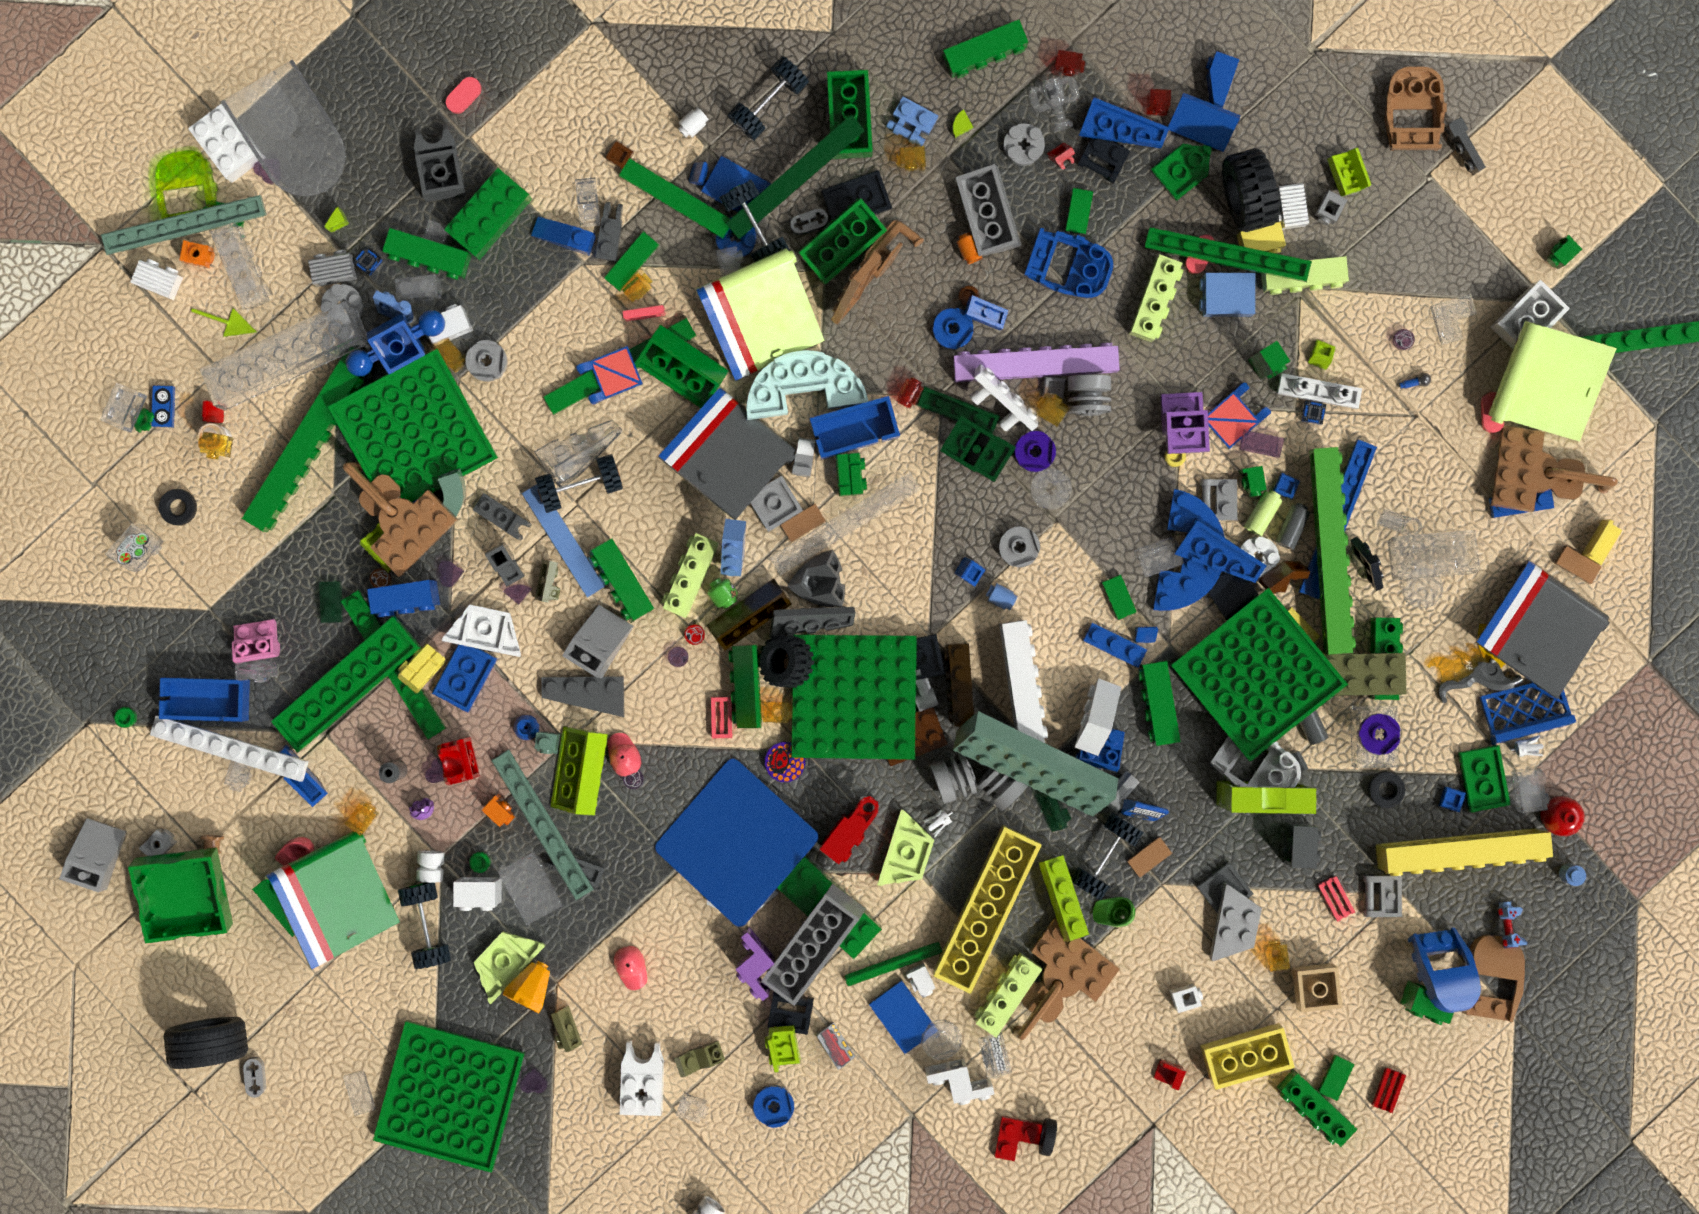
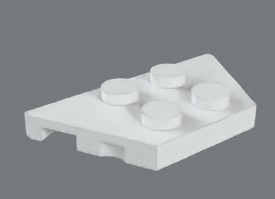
[442,605,521,657]

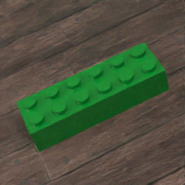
[778,855,882,959]

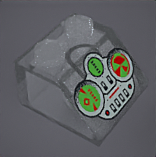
[105,523,164,572]

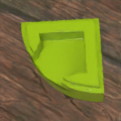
[953,109,973,138]

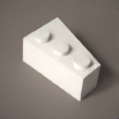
[1075,678,1121,756]

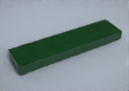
[917,386,1000,433]

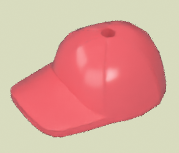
[607,733,641,777]
[275,837,314,866]
[613,946,647,990]

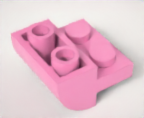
[232,619,280,664]

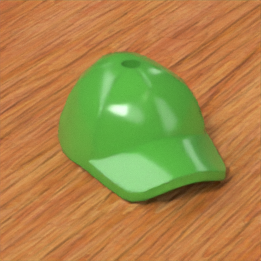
[1093,897,1136,928]

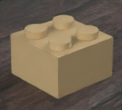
[1292,963,1343,1012]

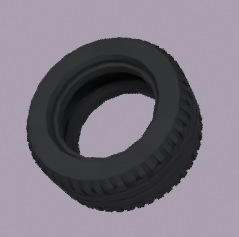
[163,1017,248,1069]

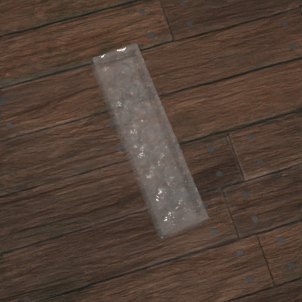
[200,301,369,411]

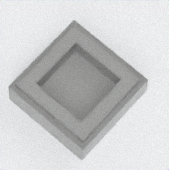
[1042,376,1066,400]

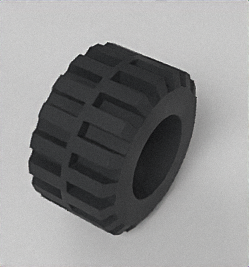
[758,635,814,688]

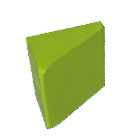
[325,207,349,232]
[1308,340,1336,370]

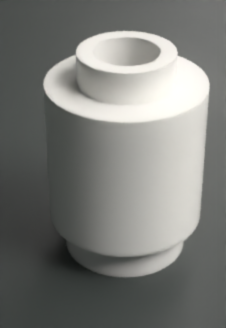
[678,107,708,138]

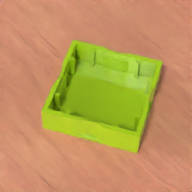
[1216,781,1316,814]

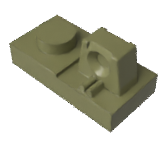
[534,560,560,603]
[551,1006,582,1053]

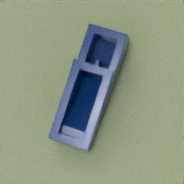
[278,745,328,807]

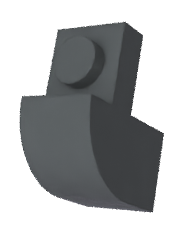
[485,542,525,586]

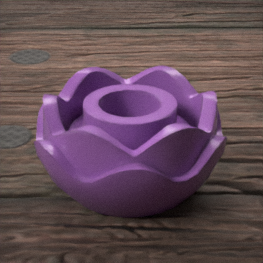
[409,798,434,820]

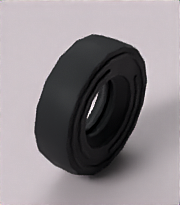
[159,489,197,526]
[1367,771,1406,808]
[1039,1118,1057,1156]

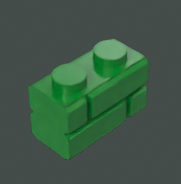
[836,453,867,497]

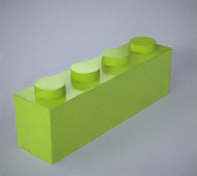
[1039,855,1089,942]

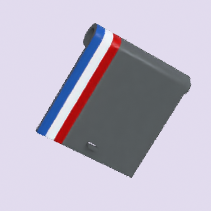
[658,388,796,520]
[1476,560,1610,699]

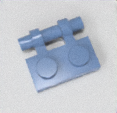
[886,97,939,146]
[373,290,414,323]

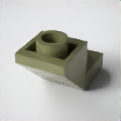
[674,1041,725,1077]

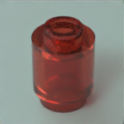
[896,377,924,409]

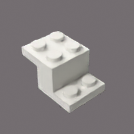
[925,1058,994,1105]

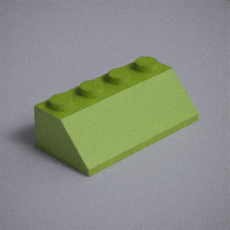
[550,726,608,815]

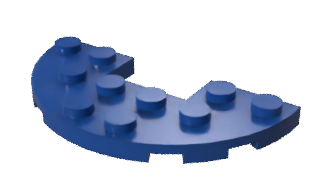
[1153,489,1225,611]

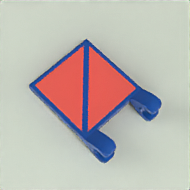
[576,346,643,405]
[1208,383,1271,449]

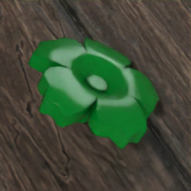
[133,408,155,433]

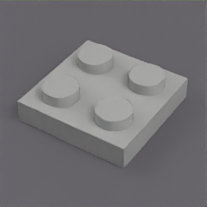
[751,476,803,532]

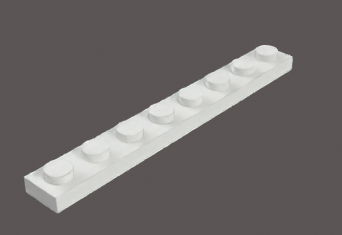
[150,715,309,781]

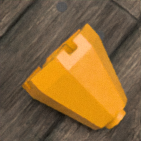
[503,961,550,1014]

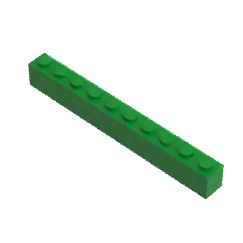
[241,344,375,532]

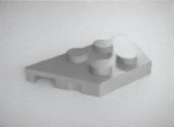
[1209,883,1262,961]

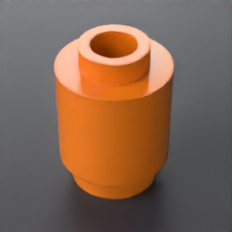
[957,232,982,264]

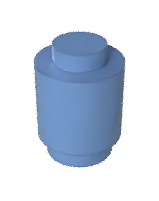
[986,583,1018,610]
[1559,863,1586,886]

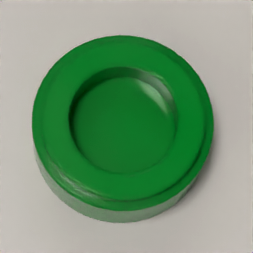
[114,707,137,728]
[469,852,491,873]

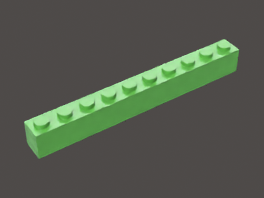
[1309,447,1356,655]

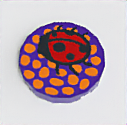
[765,742,805,782]

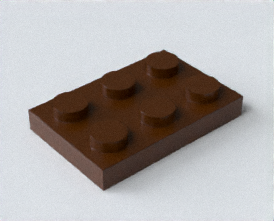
[888,707,948,767]

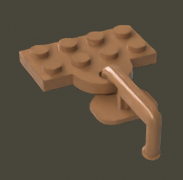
[831,220,924,325]
[1491,425,1618,512]
[343,462,458,577]
[1012,919,1120,1040]

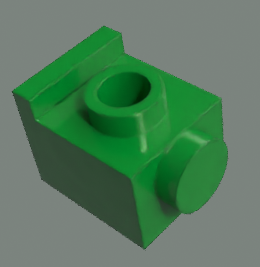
[1547,235,1583,269]
[1239,466,1267,497]

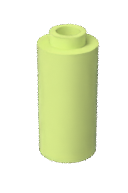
[1244,490,1282,537]

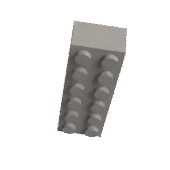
[761,884,866,1006]

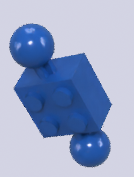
[346,310,446,376]

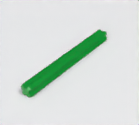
[845,942,942,986]

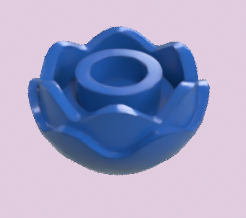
[513,715,540,740]

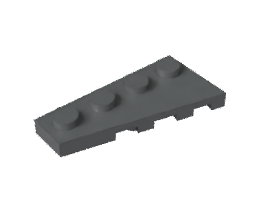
[769,606,856,640]
[541,676,625,717]

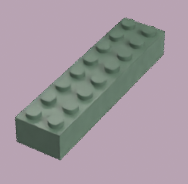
[953,711,1118,816]

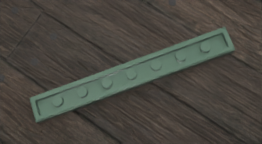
[101,195,267,255]
[491,750,594,900]

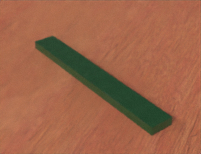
[726,114,865,239]

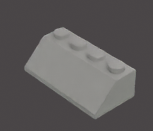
[956,164,1021,256]

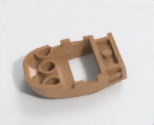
[1385,67,1447,151]
[1462,935,1525,1022]

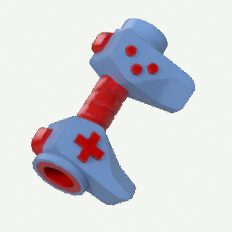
[1498,902,1527,949]

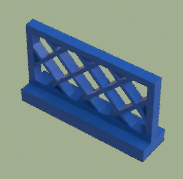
[1479,683,1576,745]

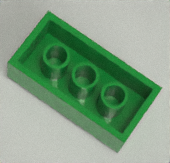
[827,70,873,159]
[444,168,532,261]
[796,198,887,284]

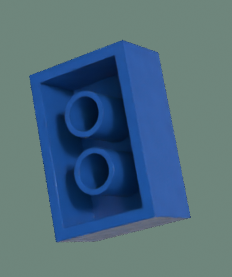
[367,580,440,618]

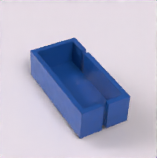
[810,396,900,460]
[159,677,250,722]

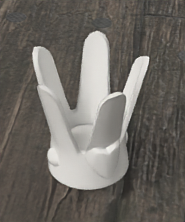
[1511,735,1544,757]
[922,809,953,838]

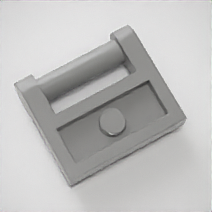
[1200,479,1237,521]
[1363,875,1402,917]

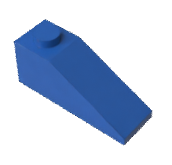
[1205,51,1240,108]
[531,217,596,256]

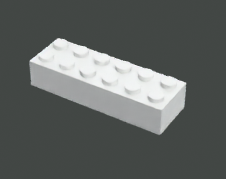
[999,620,1048,743]

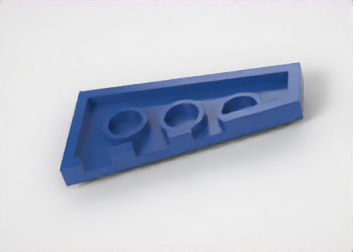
[1079,97,1169,149]
[1174,520,1267,583]

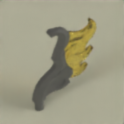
[1427,648,1523,703]

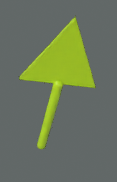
[191,308,257,337]

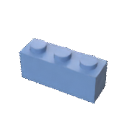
[721,519,746,577]

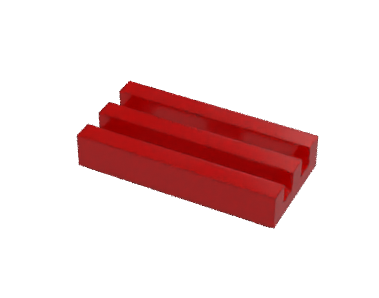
[1372,1067,1406,1114]

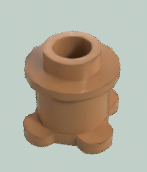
[200,835,224,854]

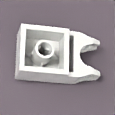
[620,1041,664,1116]

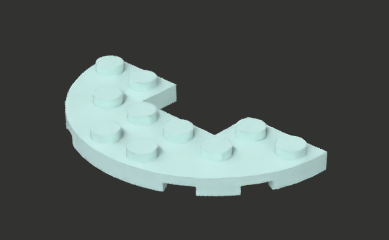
[746,350,869,420]

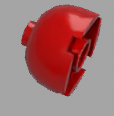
[1541,796,1585,836]

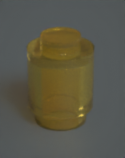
[622,272,653,302]

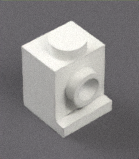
[906,963,935,998]
[1169,984,1203,1013]

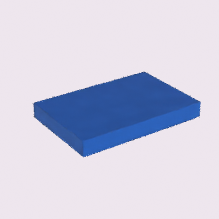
[1168,93,1241,152]
[701,156,771,213]
[432,645,498,713]
[869,980,938,1054]

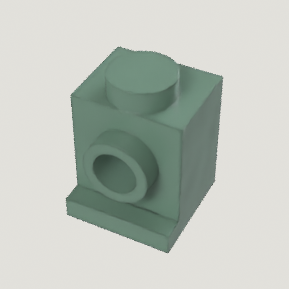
[535,731,560,754]

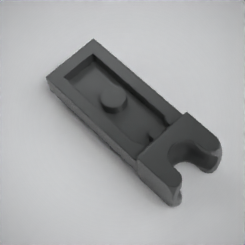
[1444,117,1486,175]
[473,493,532,541]

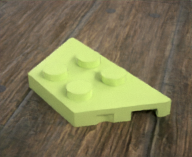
[877,809,934,886]
[474,931,546,1004]

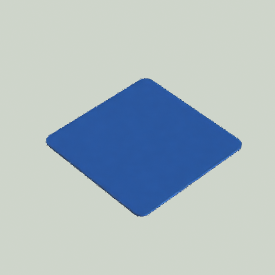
[655,759,818,927]

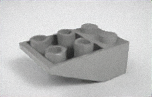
[562,605,634,678]
[59,818,127,893]

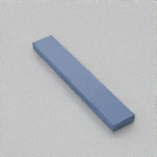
[522,484,605,597]

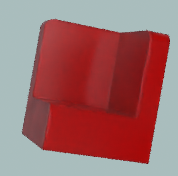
[1154,1059,1186,1091]

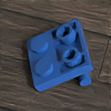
[1075,729,1125,772]

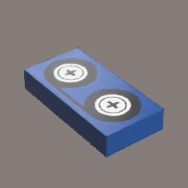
[151,386,175,428]

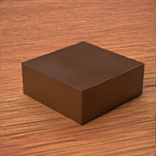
[606,141,634,169]

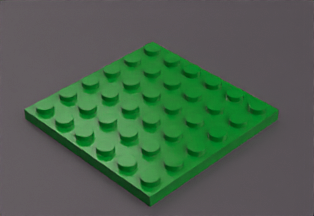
[327,348,499,502]
[1171,588,1348,762]
[792,635,917,760]
[373,1020,525,1173]

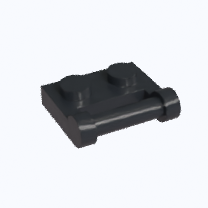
[1078,138,1130,184]
[767,991,814,1035]

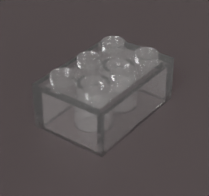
[1350,705,1399,768]

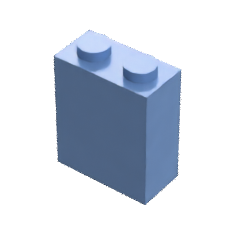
[1199,273,1255,317]

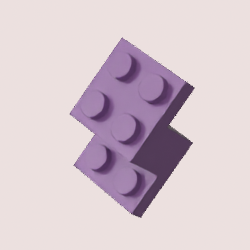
[1160,392,1210,454]
[736,927,775,1001]

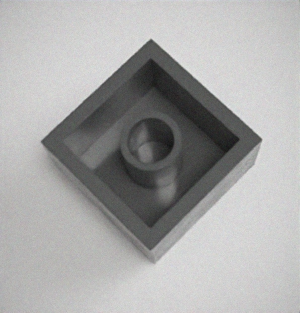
[1283,822,1321,869]

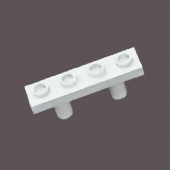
[970,364,1038,431]
[1277,373,1362,409]

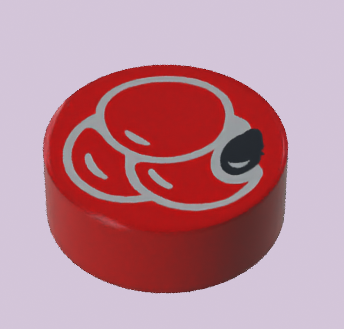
[684,625,705,645]

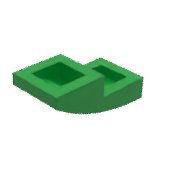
[1065,187,1093,234]

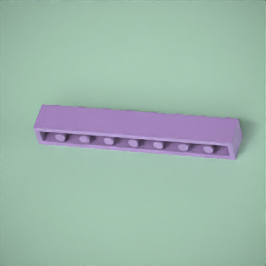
[953,343,1120,382]

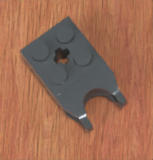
[414,124,466,202]

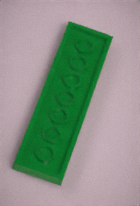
[271,616,422,753]

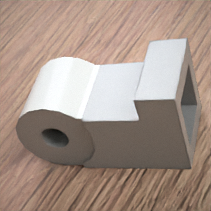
[792,437,816,478]

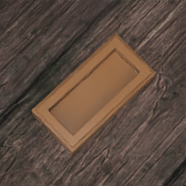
[781,504,826,543]
[1554,546,1602,584]
[1127,837,1172,878]

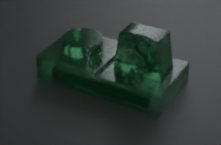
[319,581,343,623]
[1035,792,1072,832]

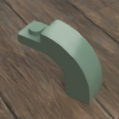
[438,468,466,517]

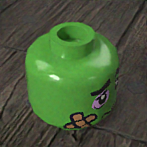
[707,578,738,609]

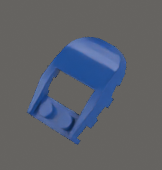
[1024,228,1113,298]
[1408,927,1481,1013]

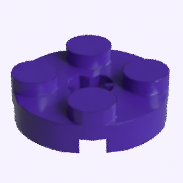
[1014,431,1056,472]
[1357,713,1401,755]

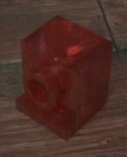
[1053,50,1085,77]
[1146,89,1171,116]

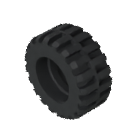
[1222,148,1280,232]

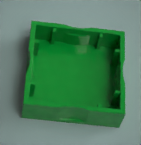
[128,847,233,944]

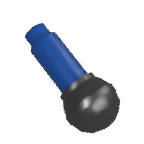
[1399,373,1431,389]

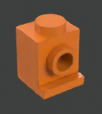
[179,240,215,268]
[481,794,515,827]

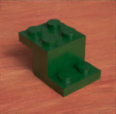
[940,415,1016,482]

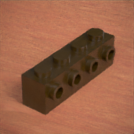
[707,579,792,651]
[944,643,974,727]

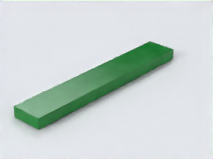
[619,158,730,239]

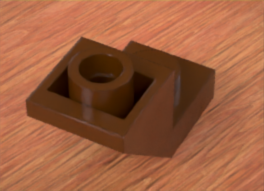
[1259,561,1310,594]

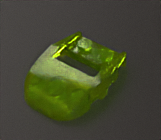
[155,150,219,230]

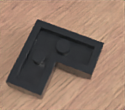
[1350,536,1384,591]

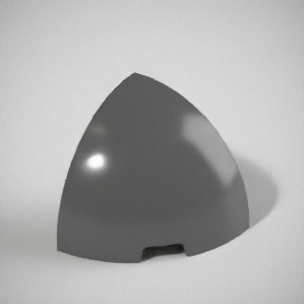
[788,549,845,607]

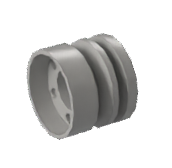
[1068,375,1111,416]
[930,753,977,804]
[976,768,1028,811]

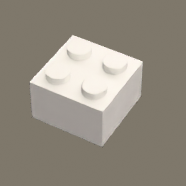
[453,877,502,911]

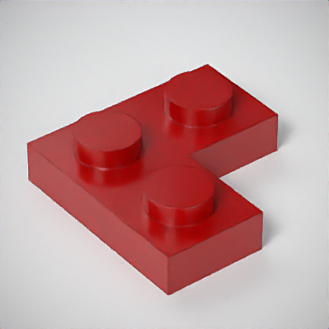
[994,1116,1042,1161]

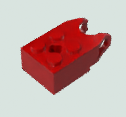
[437,736,480,786]
[819,796,879,864]

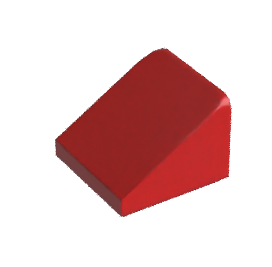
[202,401,224,424]

